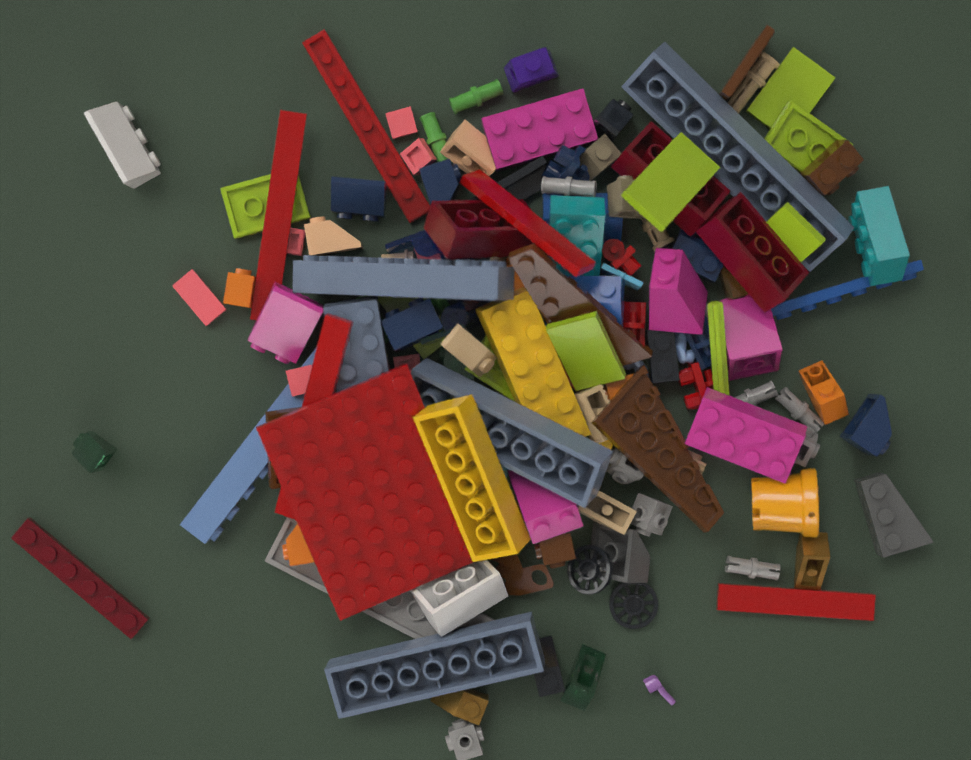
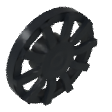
[567,545,614,595]
[609,582,658,629]

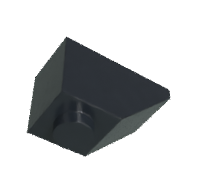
[594,98,634,142]
[534,635,565,697]

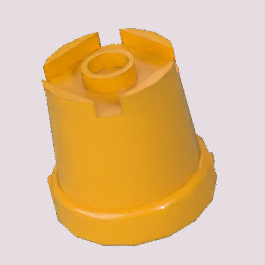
[751,468,819,538]

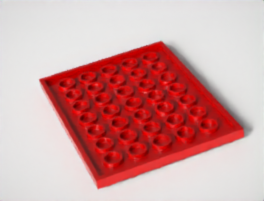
[256,363,473,621]

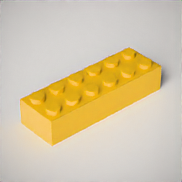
[475,287,591,437]
[413,394,531,562]

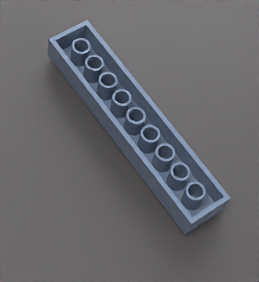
[621,42,854,271]

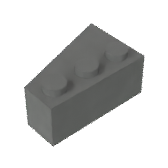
[854,472,934,558]

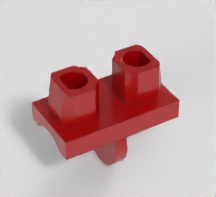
[602,239,641,276]
[623,302,646,346]
[678,362,713,410]

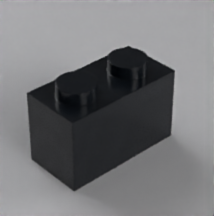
[645,330,679,383]

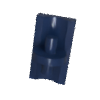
[542,145,590,181]
[684,316,711,370]

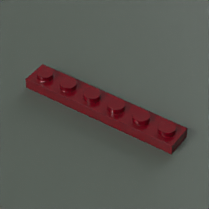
[11,517,150,639]

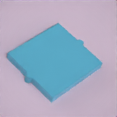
[600,263,644,291]

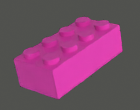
[481,88,598,173]
[685,387,807,483]

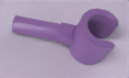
[643,675,676,705]

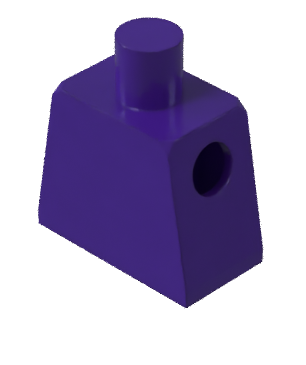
[504,47,559,93]

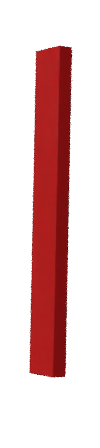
[302,29,430,223]
[250,110,307,320]
[274,313,353,520]

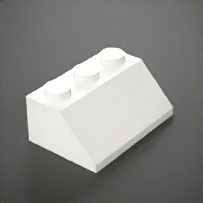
[84,101,161,189]
[410,560,508,637]

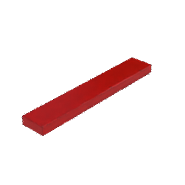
[460,169,596,277]
[716,583,876,621]

